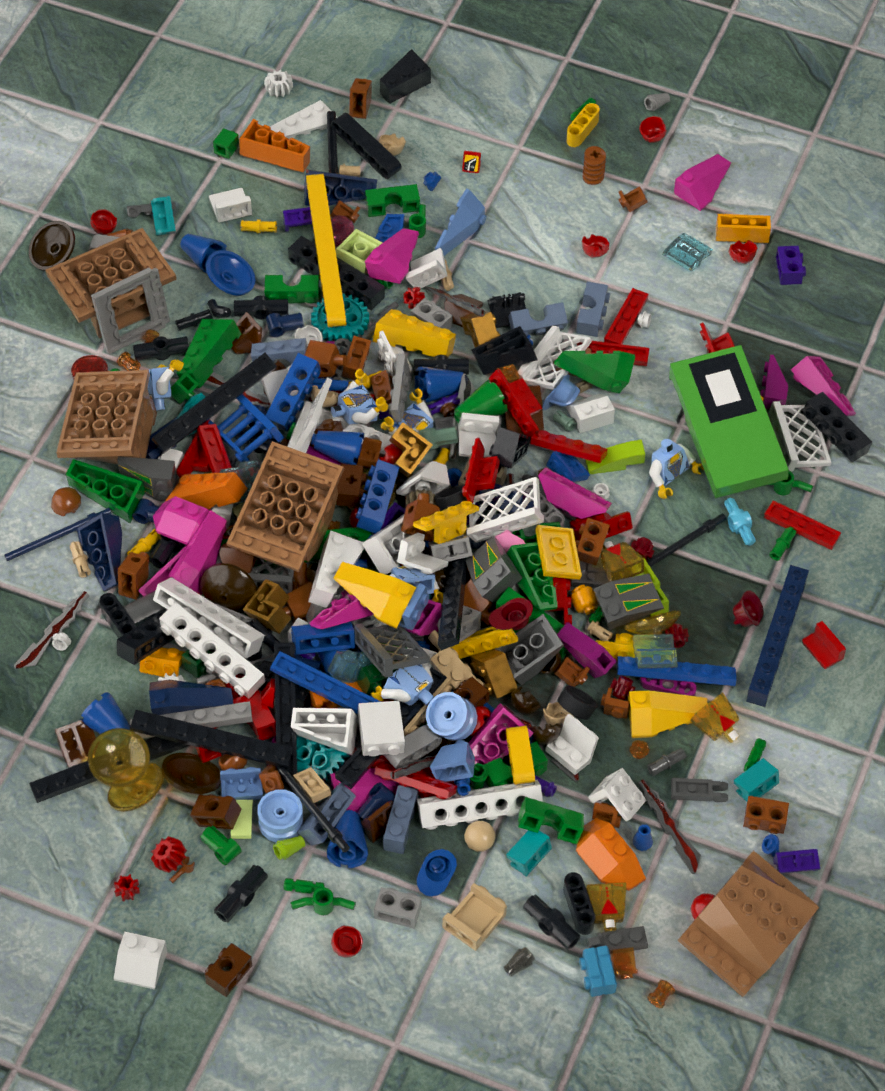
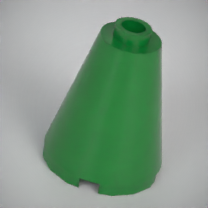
[454,380,507,423]

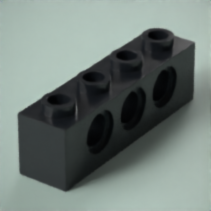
[802,392,872,462]
[117,608,186,665]

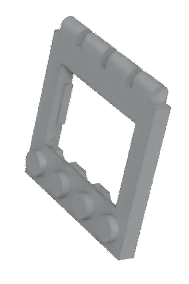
[91,268,170,354]

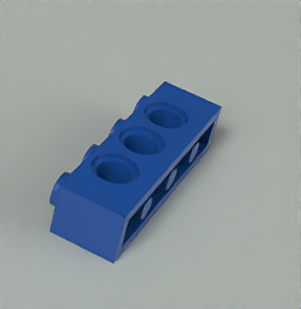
[265,353,321,432]
[355,459,399,534]

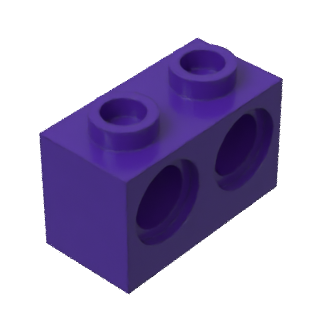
[776,246,806,285]

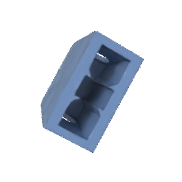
[430,740,475,782]

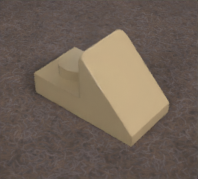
[293,767,331,803]

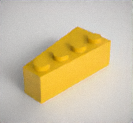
[373,309,456,357]

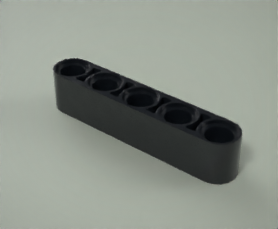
[331,112,402,179]

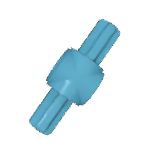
[724,497,756,546]

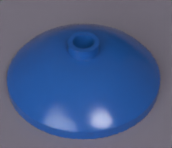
[206,250,255,296]

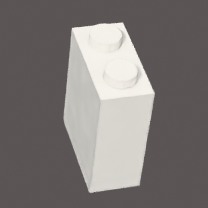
[358,701,405,756]

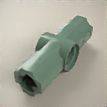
[417,426,458,450]

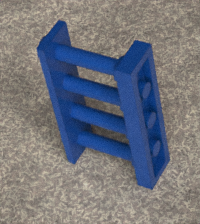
[208,394,284,467]

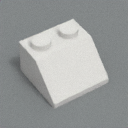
[565,394,615,434]
[396,461,450,496]
[114,932,167,990]

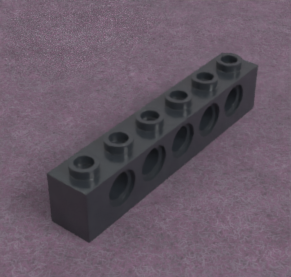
[288,236,385,311]

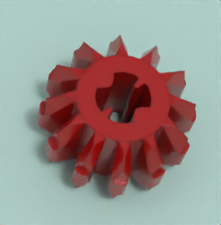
[151,836,187,873]

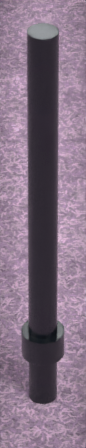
[646,513,726,567]
[279,767,350,852]

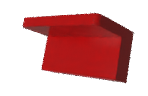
[802,621,846,669]

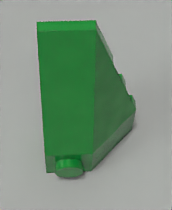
[554,351,635,394]
[507,542,558,612]

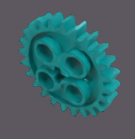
[311,294,369,342]
[297,736,351,782]

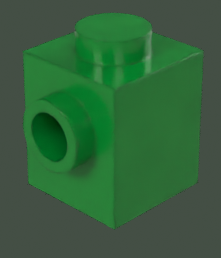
[213,128,239,159]
[171,372,199,404]

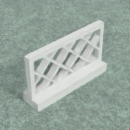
[516,326,592,390]
[287,378,332,453]
[768,401,832,472]
[466,477,544,543]

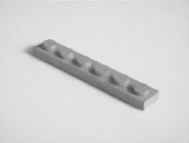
[130,701,253,740]

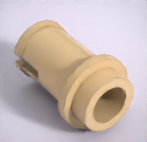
[339,164,360,177]
[587,621,613,641]

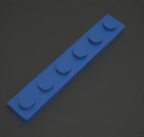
[270,651,381,714]
[617,656,737,686]

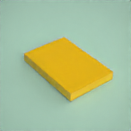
[535,525,582,580]

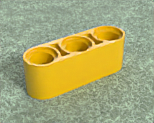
[566,103,600,147]
[506,726,535,785]

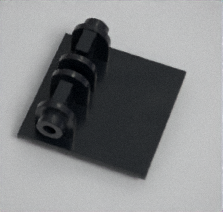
[487,292,526,328]

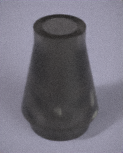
[503,947,535,977]

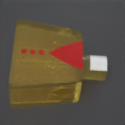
[601,541,644,582]
[690,692,740,743]
[586,882,626,932]

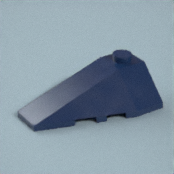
[304,169,377,206]
[77,513,122,591]
[149,679,233,715]

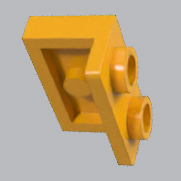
[139,647,185,677]

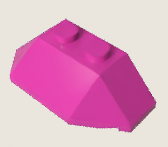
[539,467,612,519]
[153,496,227,545]

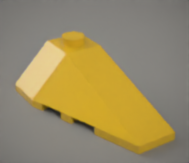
[628,691,709,738]

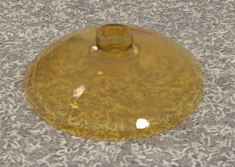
[623,610,681,638]
[88,728,150,788]
[108,762,164,812]

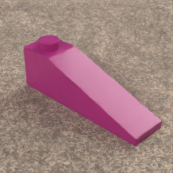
[310,589,374,629]

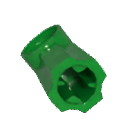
[200,826,242,866]

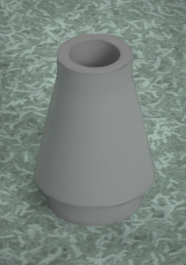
[644,93,670,111]

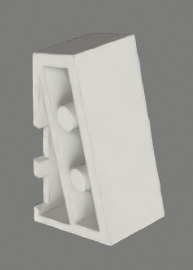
[291,708,358,755]

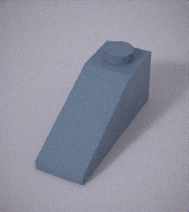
[297,782,356,846]

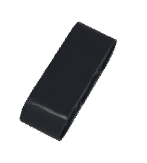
[99,593,136,638]
[563,872,595,935]

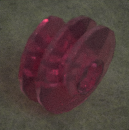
[331,215,354,247]

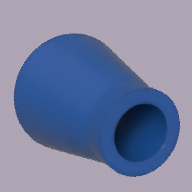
[633,825,653,851]

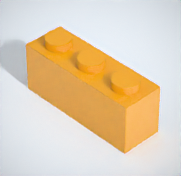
[716,214,771,243]

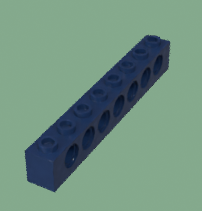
[746,565,809,707]

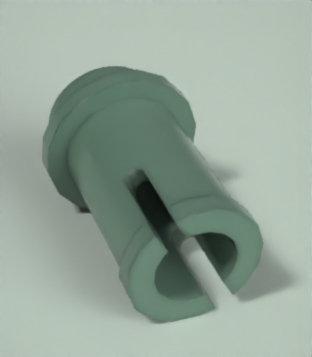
[553,410,577,431]

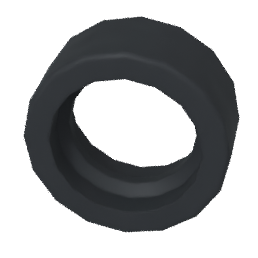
[434,485,467,511]
[558,685,597,720]

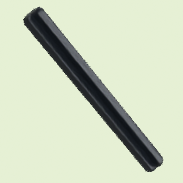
[327,111,338,174]

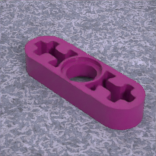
[640,677,697,696]

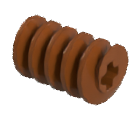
[583,146,606,185]

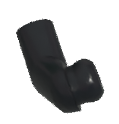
[207,299,231,318]

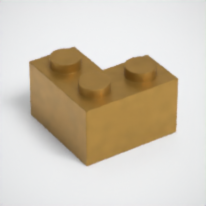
[460,311,500,347]
[389,422,433,478]
[243,579,291,634]
[470,649,517,699]

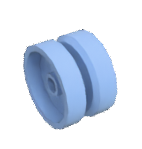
[426,692,478,741]
[258,790,303,843]

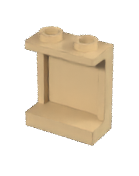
[442,883,507,951]

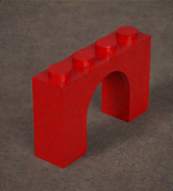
[194,690,276,763]

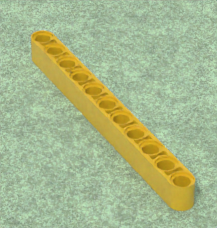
[306,174,346,328]

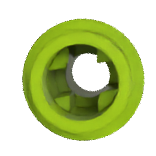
[273,836,305,860]

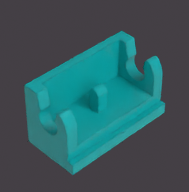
[151,196,176,236]
[734,758,779,802]
[506,830,552,877]

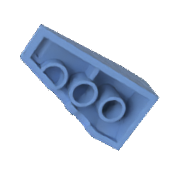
[435,188,487,256]

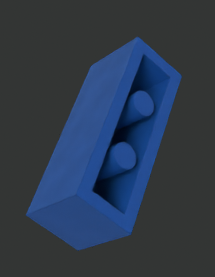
[291,621,355,655]

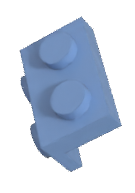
[398,584,429,630]
[220,767,263,800]

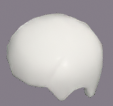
[294,325,323,344]

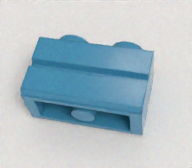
[579,946,617,997]

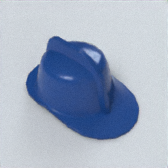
[417,849,457,897]

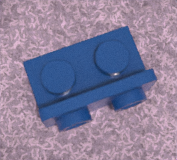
[546,451,590,482]

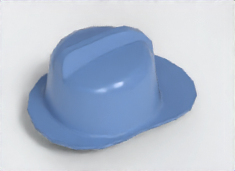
[542,375,580,410]

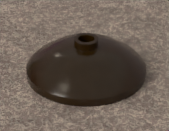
[29,221,75,271]
[200,563,257,613]
[161,752,221,795]

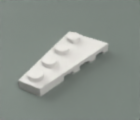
[270,100,338,139]

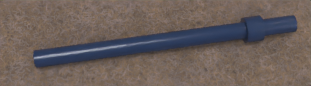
[4,508,112,561]

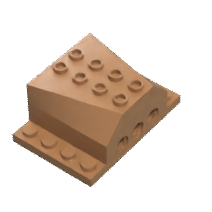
[46,228,177,338]
[56,370,155,464]
[226,441,344,572]
[677,850,819,997]

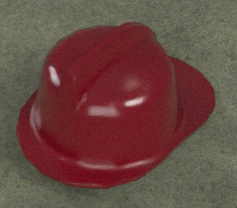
[733,590,764,627]
[489,598,533,630]

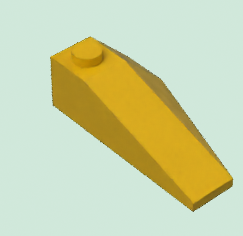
[333,562,416,629]

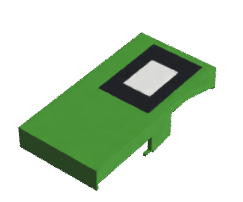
[669,345,789,498]

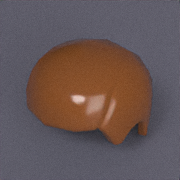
[51,487,81,516]
[218,754,248,771]

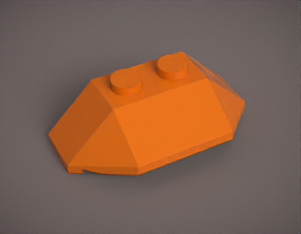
[576,818,646,891]

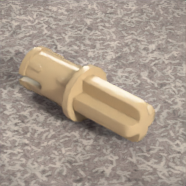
[440,259,454,291]
[70,541,91,578]

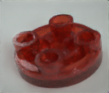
[71,355,109,380]

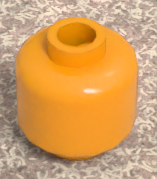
[570,585,598,615]

